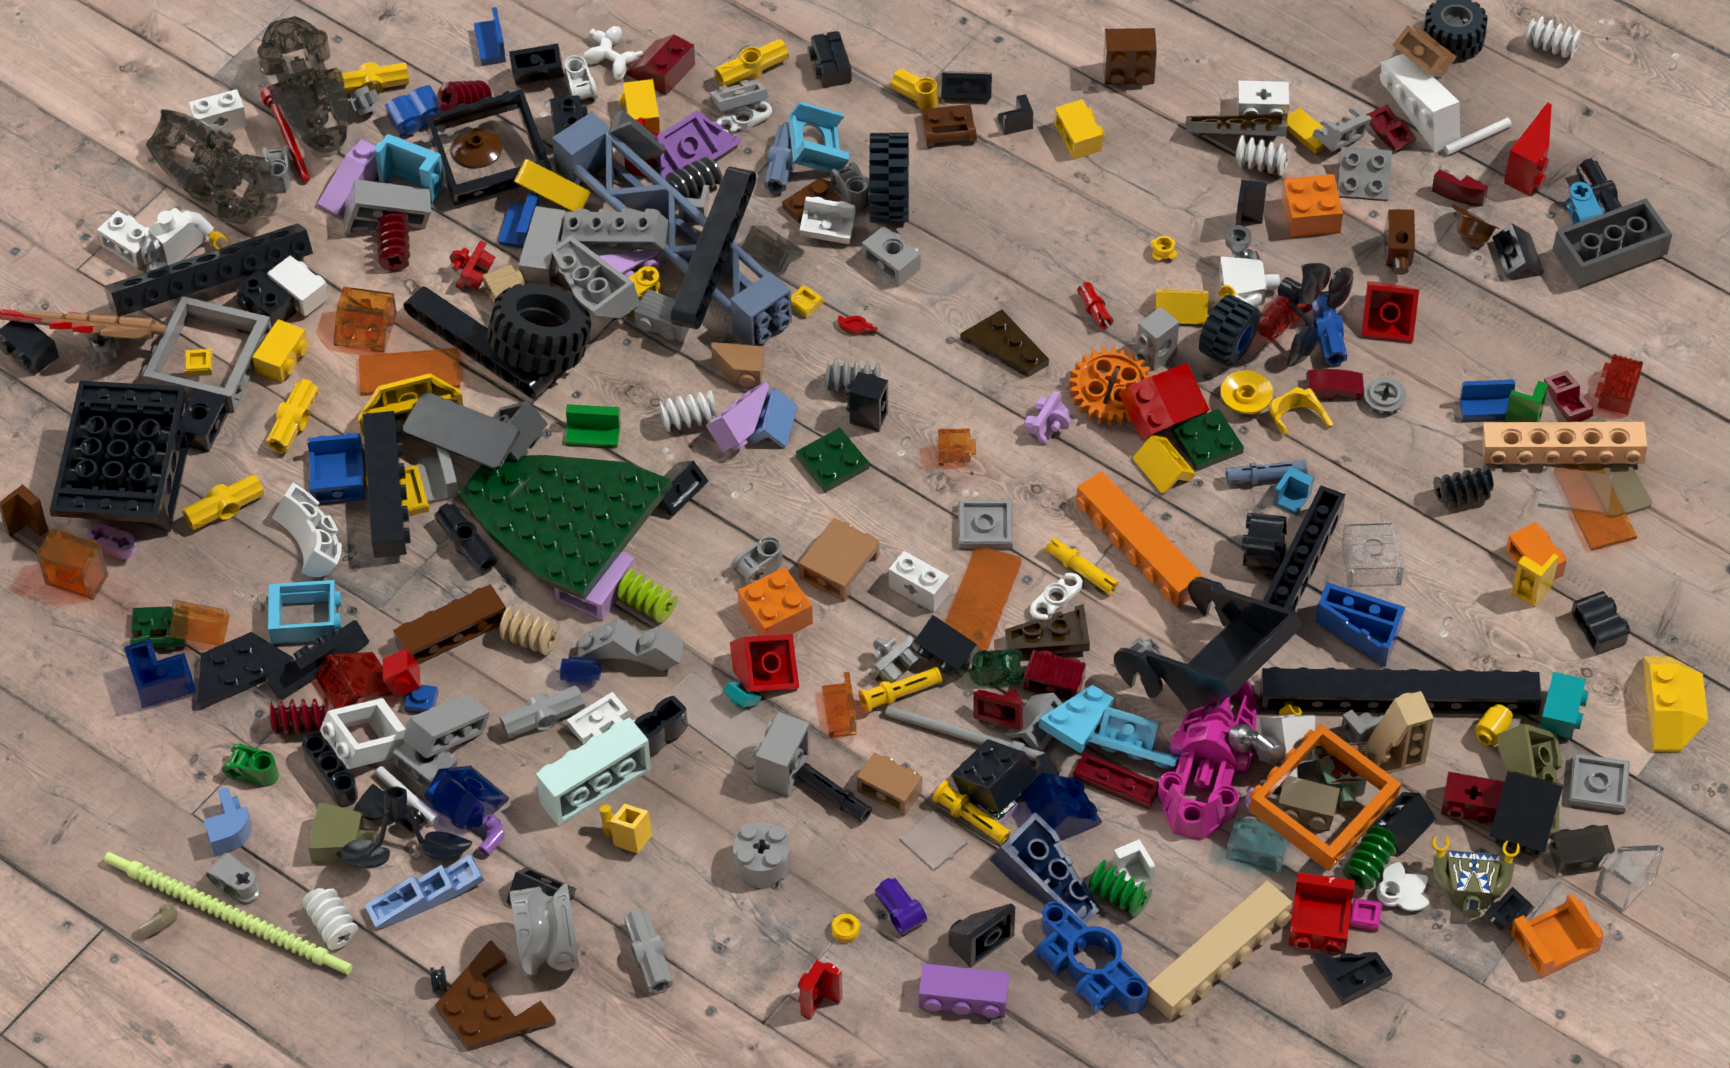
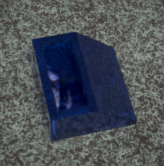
[1021,772,1102,840]

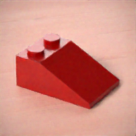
[1504,102,1552,196]
[1119,363,1210,441]

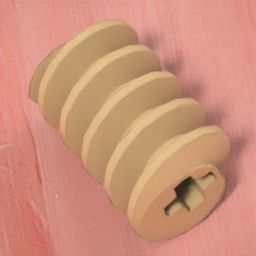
[500,606,561,655]

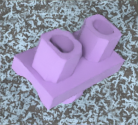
[1024,391,1071,444]

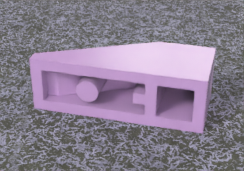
[317,139,378,218]
[706,382,769,452]

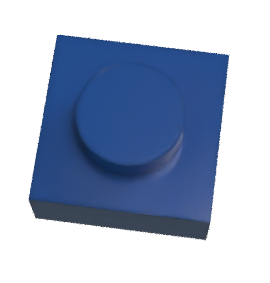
[404,684,438,714]

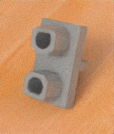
[869,635,920,683]

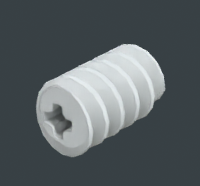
[1524,16,1581,59]
[1236,135,1291,176]
[659,390,716,432]
[302,888,358,951]

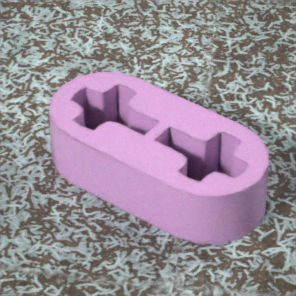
[87,524,137,559]

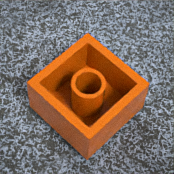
[1282,174,1343,237]
[738,567,813,636]

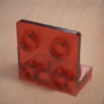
[316,652,393,709]

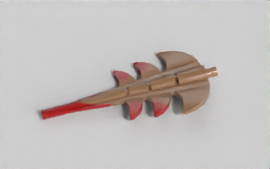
[0,309,166,339]

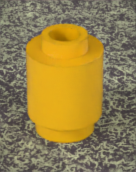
[1474,704,1513,746]

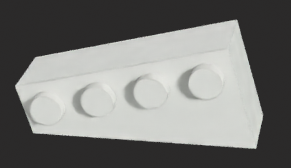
[1380,54,1461,152]

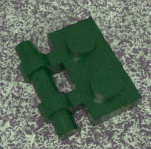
[130,606,189,651]

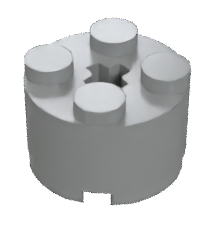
[733,822,791,889]

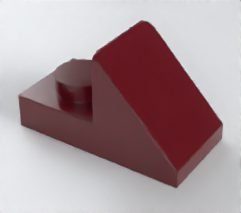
[973,689,1023,730]

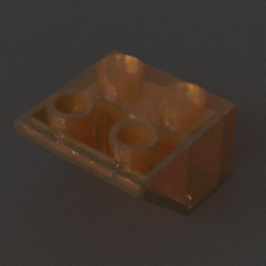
[333,286,397,353]

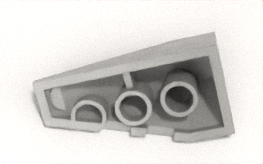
[551,235,640,319]

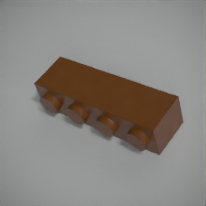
[393,584,506,665]

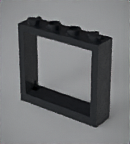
[426,89,551,206]

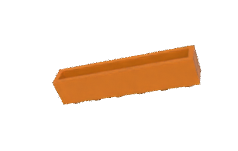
[1076,471,1204,608]

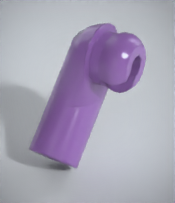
[478,814,505,857]

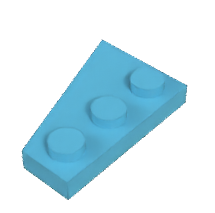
[1038,685,1114,753]

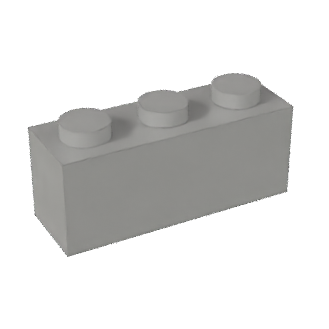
[518,206,566,286]
[403,693,490,758]

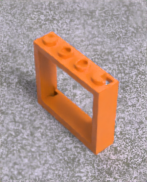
[1248,724,1401,872]

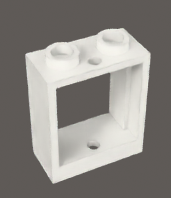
[320,698,406,769]

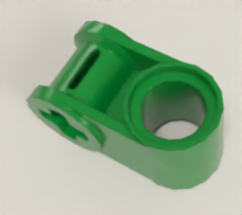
[222,743,279,787]

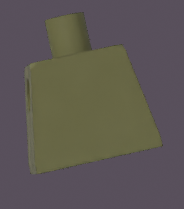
[308,802,378,863]

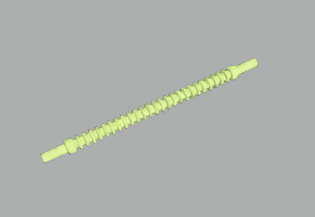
[104,852,353,975]

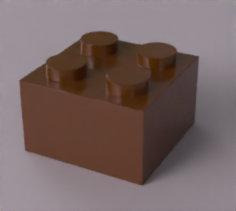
[1103,28,1157,85]

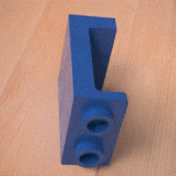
[307,433,366,504]

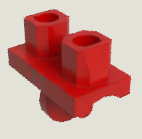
[449,240,496,290]

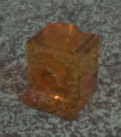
[938,428,976,466]

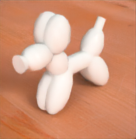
[583,26,643,81]

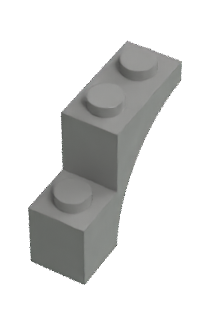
[577,618,684,672]

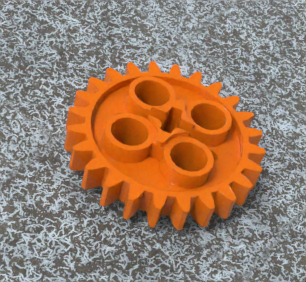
[1069,346,1153,426]

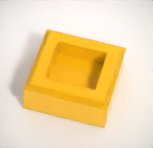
[791,285,823,319]
[185,349,213,377]

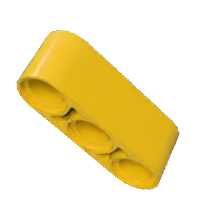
[514,159,591,212]

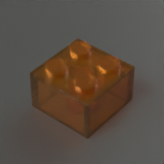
[37,528,108,600]

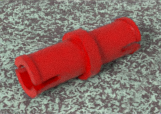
[1077,282,1114,329]

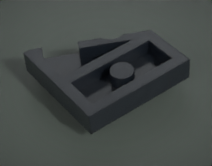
[1313,952,1393,1004]

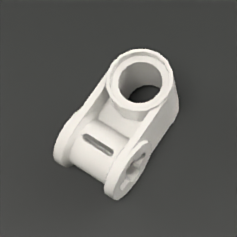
[564,55,598,100]

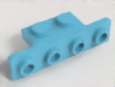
[1085,707,1180,768]

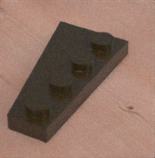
[1186,114,1288,136]

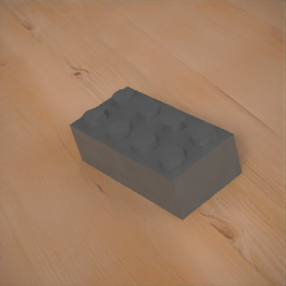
[1552,198,1672,287]

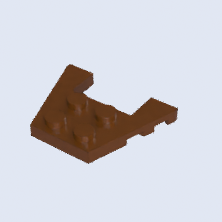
[435,940,556,1051]

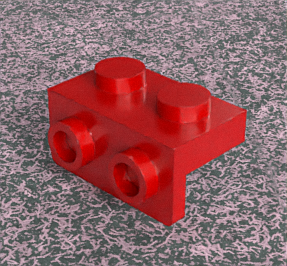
[797,960,843,1020]

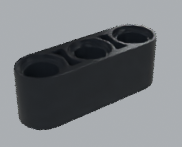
[302,732,358,807]

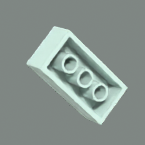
[536,717,651,827]

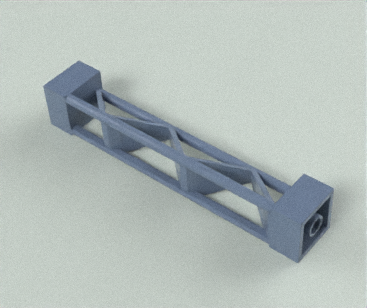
[552,112,792,346]

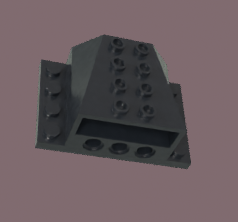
[49,380,189,532]

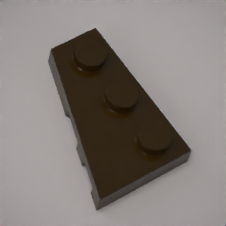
[1005,604,1090,657]

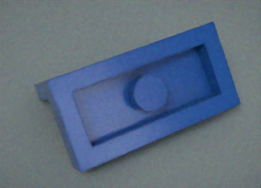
[474,7,506,66]
[498,193,540,248]
[1459,380,1515,422]

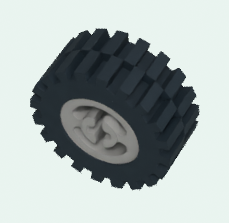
[869,133,909,222]

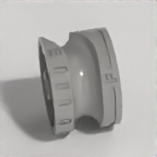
[510,883,579,977]

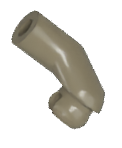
[138,903,178,938]

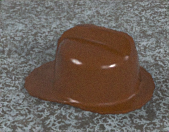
[1451,205,1501,247]

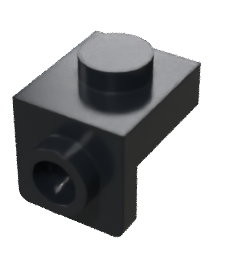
[1486,887,1535,931]

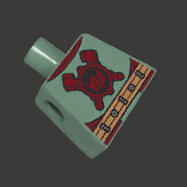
[1312,742,1368,809]

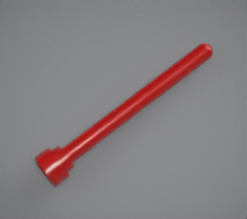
[260,86,310,183]

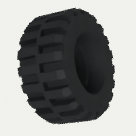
[487,283,592,374]

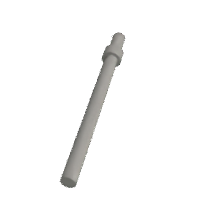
[885,705,1044,761]

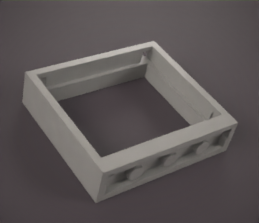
[142,296,272,413]

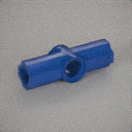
[1310,291,1347,366]

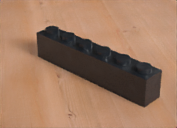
[362,411,411,558]

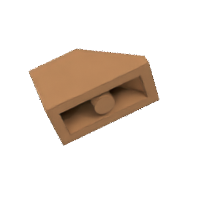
[711,342,765,387]

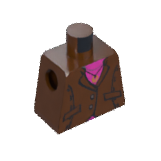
[1384,209,1415,275]

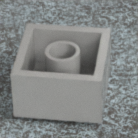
[753,712,810,796]

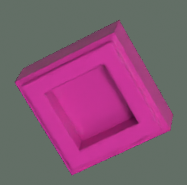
[1349,898,1382,932]

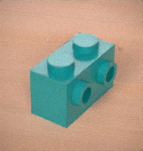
[1540,671,1589,739]

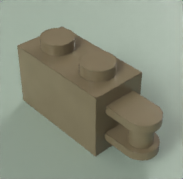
[1259,776,1340,831]

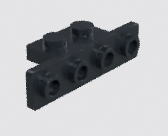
[265,620,369,700]

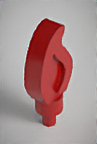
[838,315,878,335]

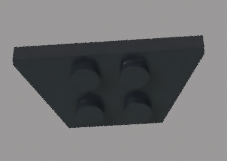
[198,632,294,710]

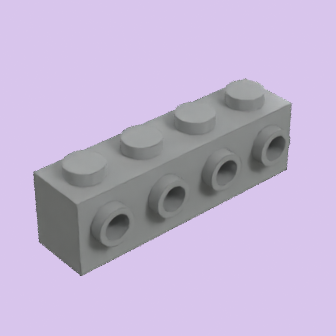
[561,209,669,250]

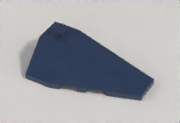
[989,812,1100,925]

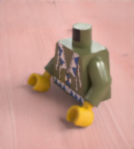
[1430,835,1520,918]

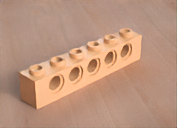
[1482,422,1647,465]

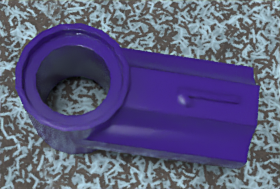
[875,878,927,935]

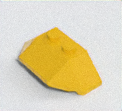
[358,373,463,436]
[1642,656,1708,753]

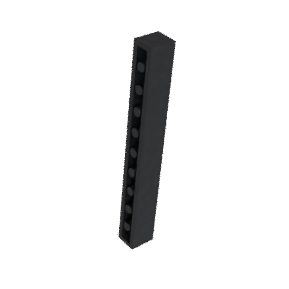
[1260,667,1542,715]

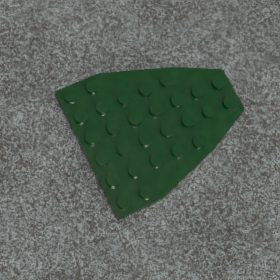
[458,455,672,600]

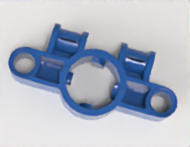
[1034,902,1148,1013]

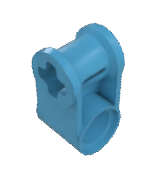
[1565,182,1603,225]

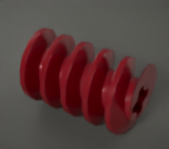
[437,80,492,111]
[376,213,410,271]
[270,698,329,735]

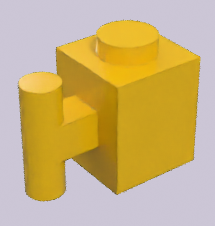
[599,803,652,854]

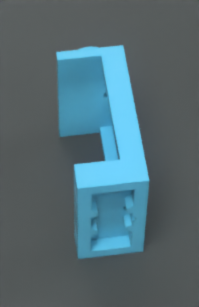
[788,102,850,173]

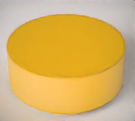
[831,914,860,944]

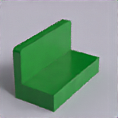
[1504,381,1548,422]
[565,404,621,448]

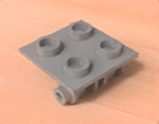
[1338,146,1392,200]

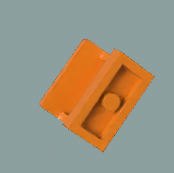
[1510,893,1603,979]

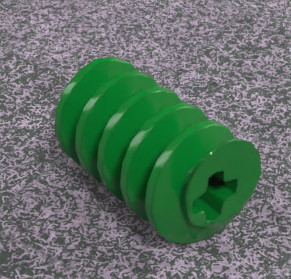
[1343,826,1396,889]
[1088,859,1152,917]

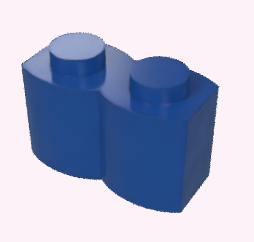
[385,85,440,136]

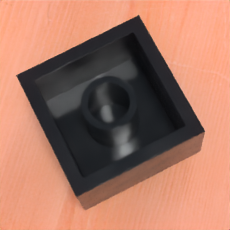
[951,739,1037,813]

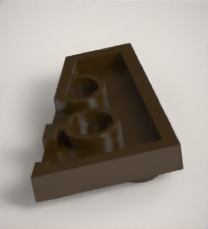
[960,309,1049,377]

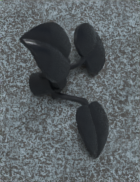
[1277,263,1354,367]
[341,784,472,869]

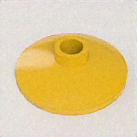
[1220,370,1273,414]

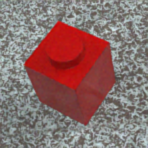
[382,648,421,698]

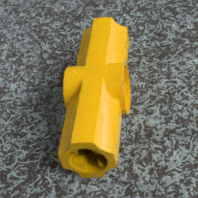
[714,39,789,86]
[332,62,410,96]
[266,379,319,454]
[182,474,265,530]

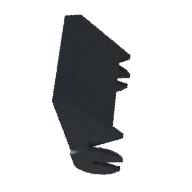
[1114,577,1303,711]

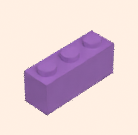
[919,963,1009,1018]

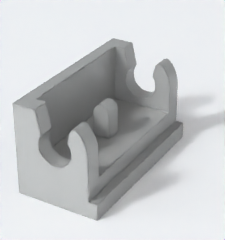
[1312,108,1372,151]

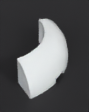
[272,482,342,577]

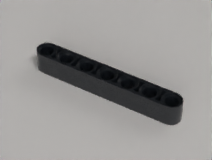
[670,166,756,330]
[403,286,554,399]

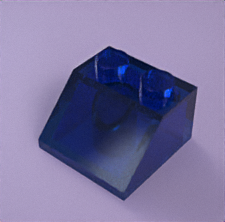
[424,765,509,830]

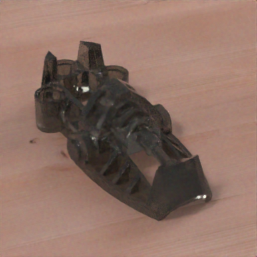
[257,16,349,158]
[146,109,286,224]

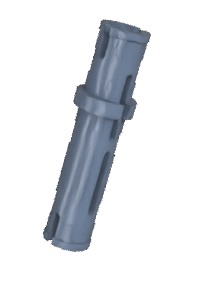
[1225,460,1308,485]

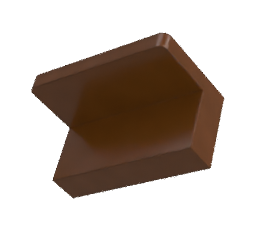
[0,484,49,537]

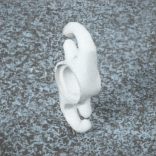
[716,101,772,133]
[1030,573,1083,621]

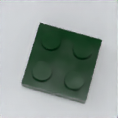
[1172,409,1244,472]
[796,427,869,493]

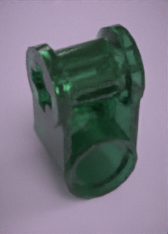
[971,649,1024,686]

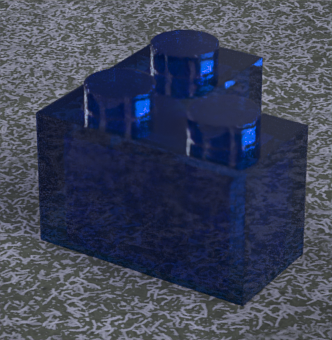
[124,639,196,709]

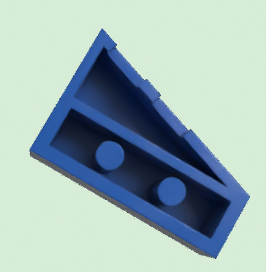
[1316,582,1405,668]

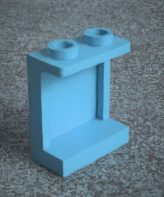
[374,134,445,205]

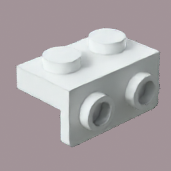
[799,197,856,244]

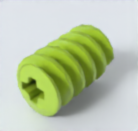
[617,568,678,623]

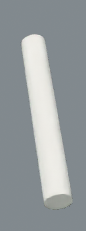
[1443,118,1512,155]
[375,766,439,825]

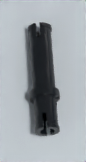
[797,763,872,823]

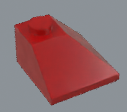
[1361,281,1419,341]
[729,634,799,692]

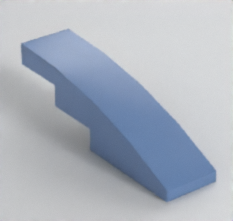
[365,854,485,929]

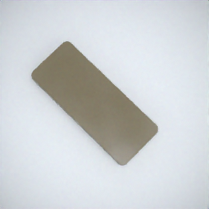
[1578,417,1652,519]

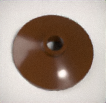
[452,128,502,168]

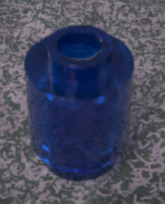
[560,656,601,686]

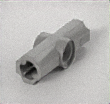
[499,685,585,738]
[624,908,673,994]

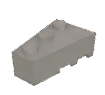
[344,180,431,235]

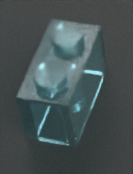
[1226,816,1290,874]

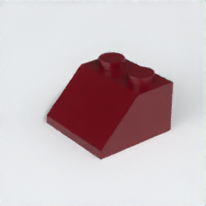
[626,34,695,95]

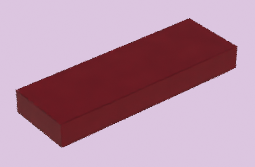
[1072,753,1159,810]

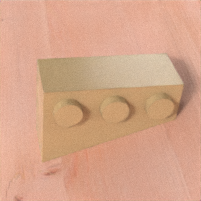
[1367,691,1434,774]

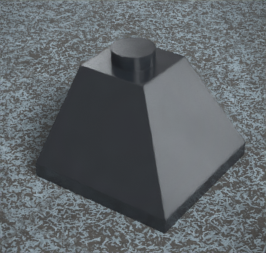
[948,903,1016,968]

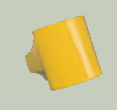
[890,69,939,109]

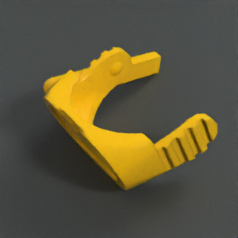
[1269,387,1334,435]

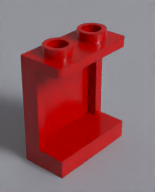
[1288,872,1355,954]

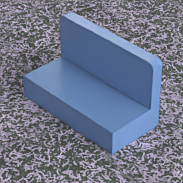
[747,388,797,447]

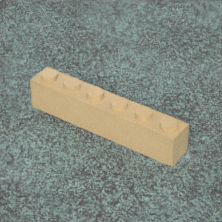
[1147,880,1292,1021]

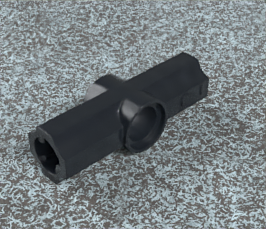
[1576,158,1622,214]
[434,503,497,574]

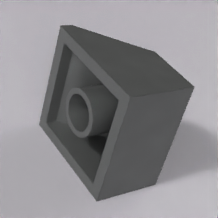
[492,401,548,461]

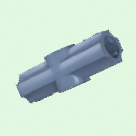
[764,122,795,194]

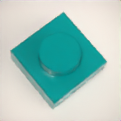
[723,681,762,708]

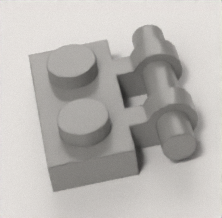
[709,79,769,112]

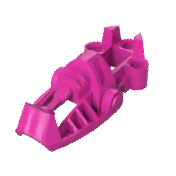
[1158,680,1256,840]

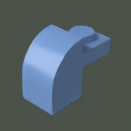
[203,787,252,857]

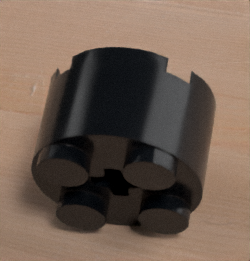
[1242,513,1287,570]

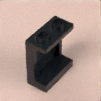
[1490,770,1564,855]

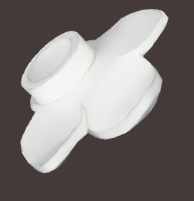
[1376,862,1429,911]

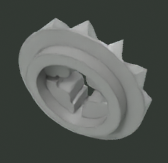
[1364,377,1406,414]

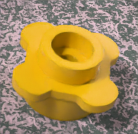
[1150,236,1177,261]

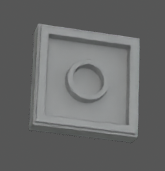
[958,500,1013,549]
[1568,753,1630,814]

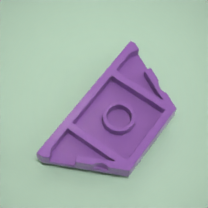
[654,111,742,179]

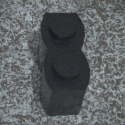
[1571,591,1630,654]
[634,696,688,756]

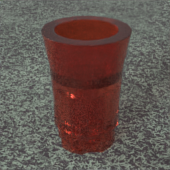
[1257,295,1312,341]

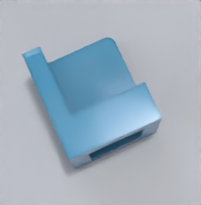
[1273,466,1314,515]

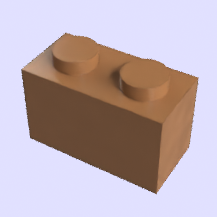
[857,752,922,816]

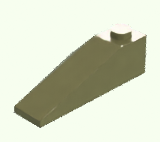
[1497,724,1561,836]

